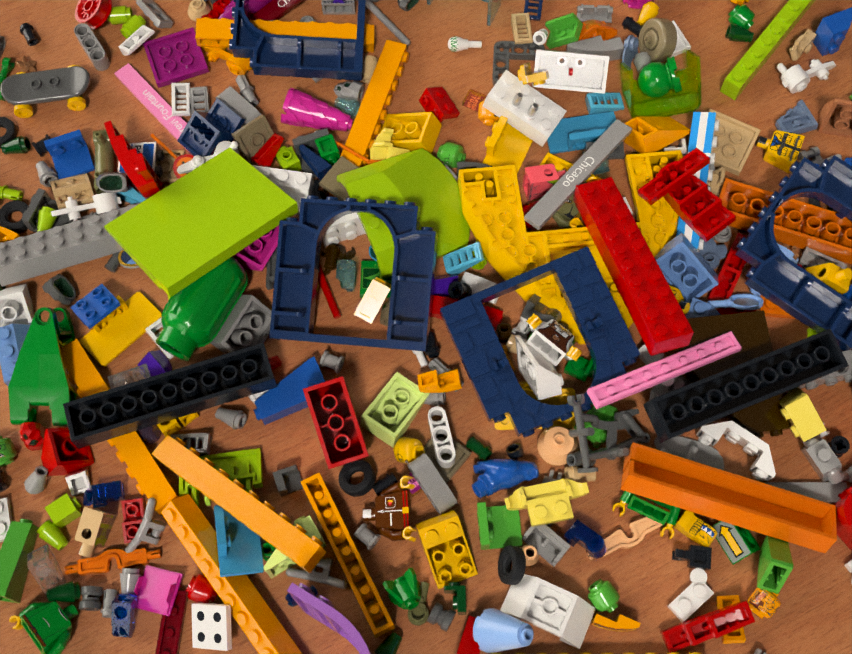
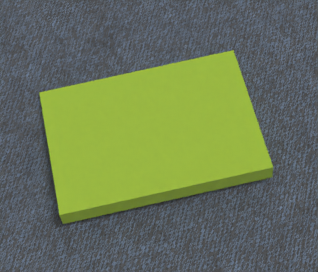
[104,147,298,298]

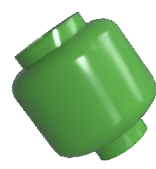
[588,579,620,613]

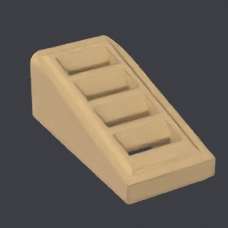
[511,13,533,44]

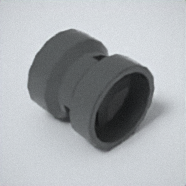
[79,586,103,611]
[427,602,456,632]

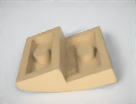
[50,173,94,210]

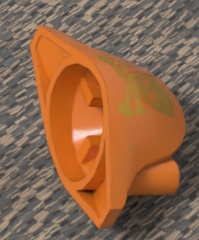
[576,20,617,42]

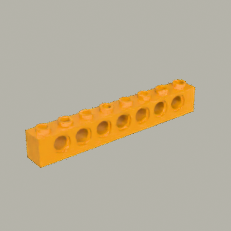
[300,473,395,638]

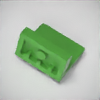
[477,502,522,550]

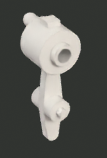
[777,59,836,94]
[177,141,240,174]
[51,181,122,221]

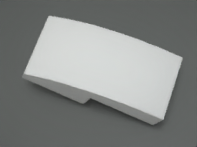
[460,272,499,304]

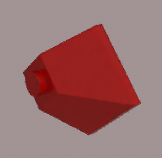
[41,427,94,476]

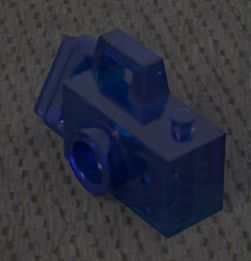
[83,480,125,508]

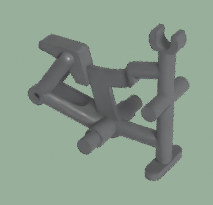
[567,394,650,473]

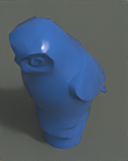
[472,459,539,499]

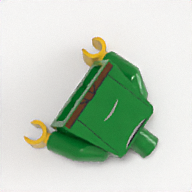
[613,491,680,539]
[9,601,78,654]

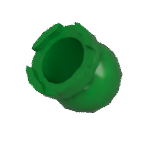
[638,56,682,98]

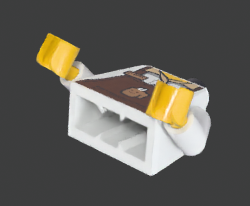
[526,313,582,366]

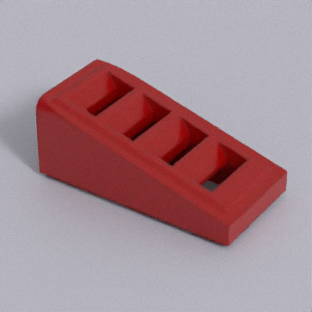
[251,133,284,167]

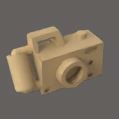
[789,29,817,61]
[708,167,726,197]

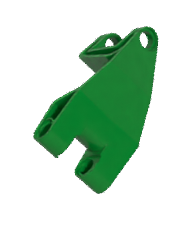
[8,307,77,426]

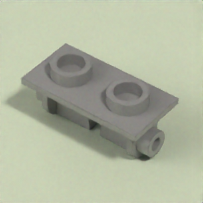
[577,4,613,23]

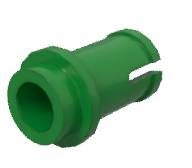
[261,543,276,561]

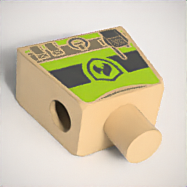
[75,507,117,558]

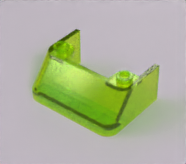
[620,50,702,118]

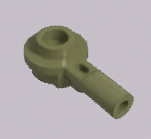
[408,582,430,626]

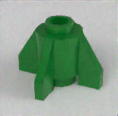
[383,568,421,610]

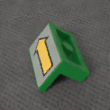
[712,521,761,565]

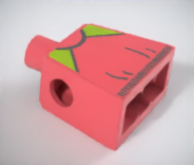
[522,164,566,201]

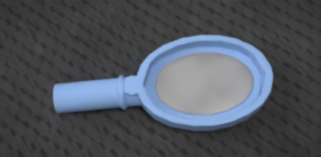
[707,293,764,311]

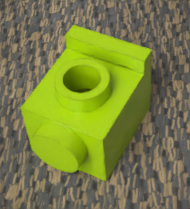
[276,146,302,172]

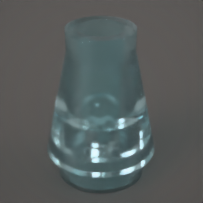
[334,97,361,118]

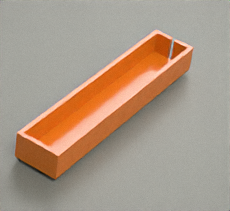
[620,442,837,553]

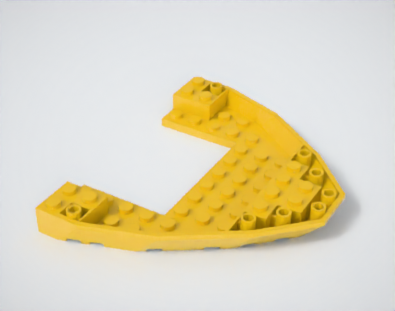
[458,150,683,345]

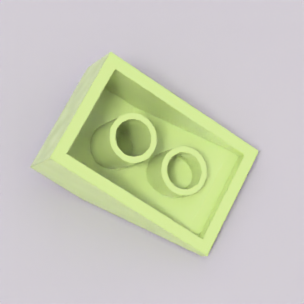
[360,372,430,448]
[263,515,326,579]

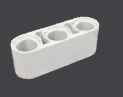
[428,406,456,468]

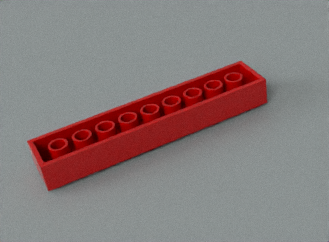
[573,177,694,356]

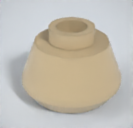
[188,0,211,21]

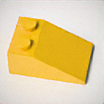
[380,112,442,154]

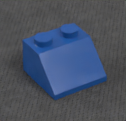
[813,7,852,56]

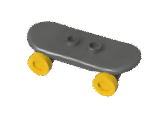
[0,65,90,118]

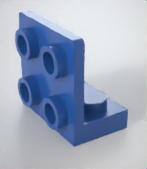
[44,129,95,179]
[70,284,121,329]

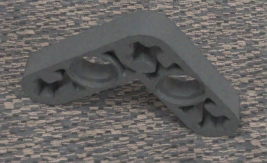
[492,41,545,86]

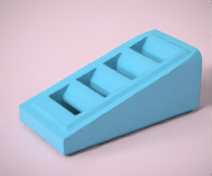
[585,93,625,115]
[115,184,146,204]
[443,242,484,275]

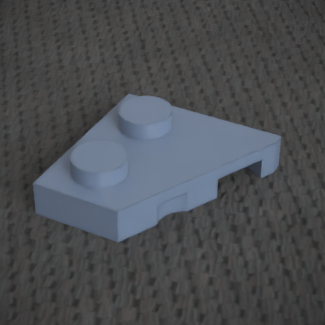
[775,100,818,134]

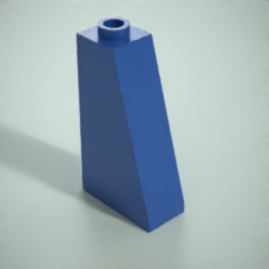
[253,357,325,425]

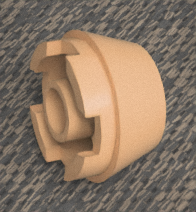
[537,426,578,465]

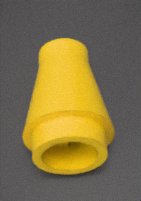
[637,1,659,26]

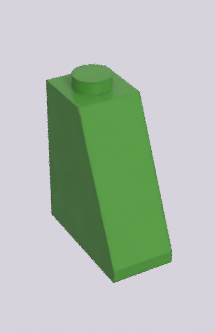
[757,536,793,594]

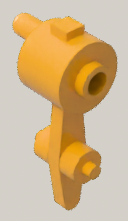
[200,46,252,75]

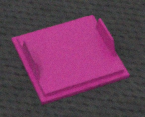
[132,565,183,617]

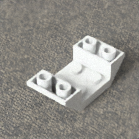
[696,421,776,482]
[500,574,596,649]

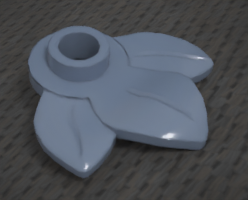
[622,35,639,71]
[700,238,727,270]

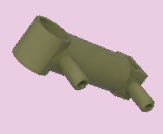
[93,130,115,194]

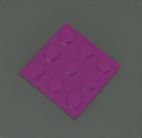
[143,27,209,88]

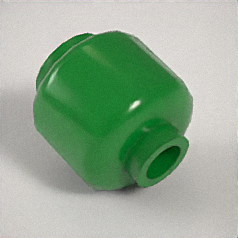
[728,4,755,30]

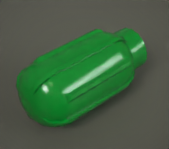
[156,257,248,361]

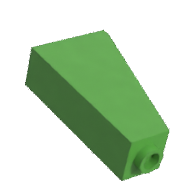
[0,519,39,603]

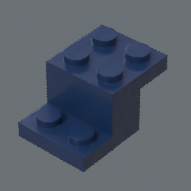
[177,98,246,157]

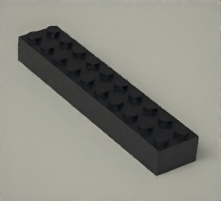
[643,328,849,443]
[63,343,277,449]

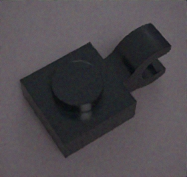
[672,545,712,570]

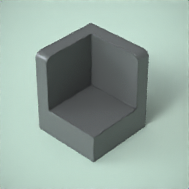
[273,465,303,497]

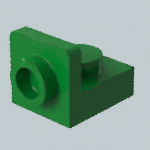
[314,134,340,165]
[564,357,594,382]

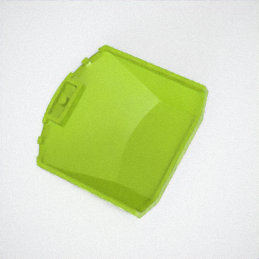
[336,148,470,279]

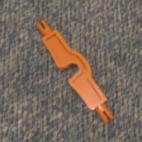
[64,548,162,576]

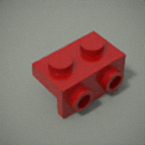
[419,87,460,123]

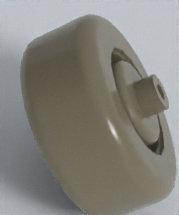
[638,18,677,62]

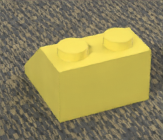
[780,387,826,442]

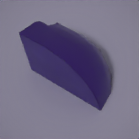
[433,275,458,297]
[138,350,172,377]

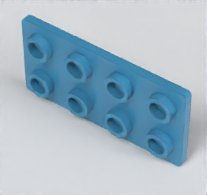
[547,111,616,154]
[214,505,264,577]

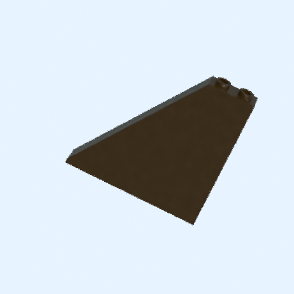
[664,310,789,438]

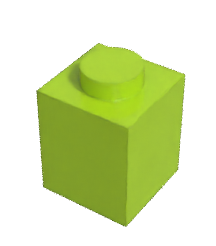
[45,493,82,529]

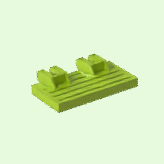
[179,448,263,506]

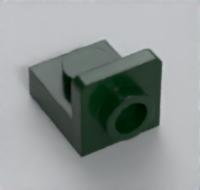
[444,582,466,615]

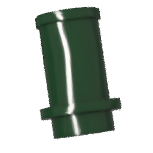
[466,436,493,461]

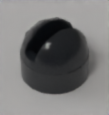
[506,443,524,460]

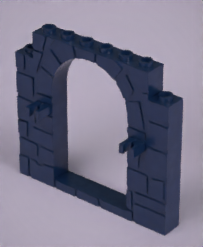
[229,0,366,81]
[736,155,852,351]
[269,195,438,352]
[440,246,640,438]

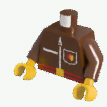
[363,476,417,542]

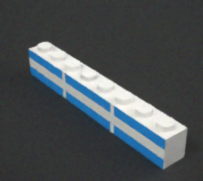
[676,112,720,253]

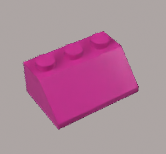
[232,225,279,271]

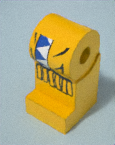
[673,510,718,547]

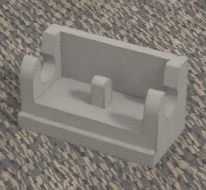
[522,524,571,567]

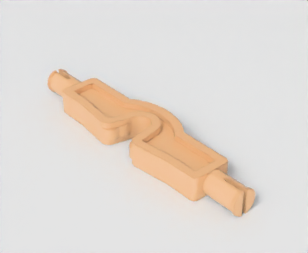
[586,517,662,561]

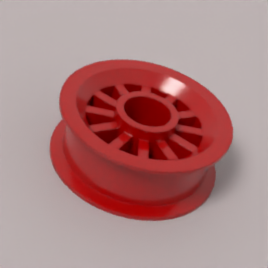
[75,0,112,30]

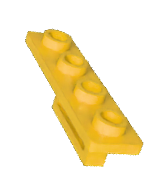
[517,62,549,86]

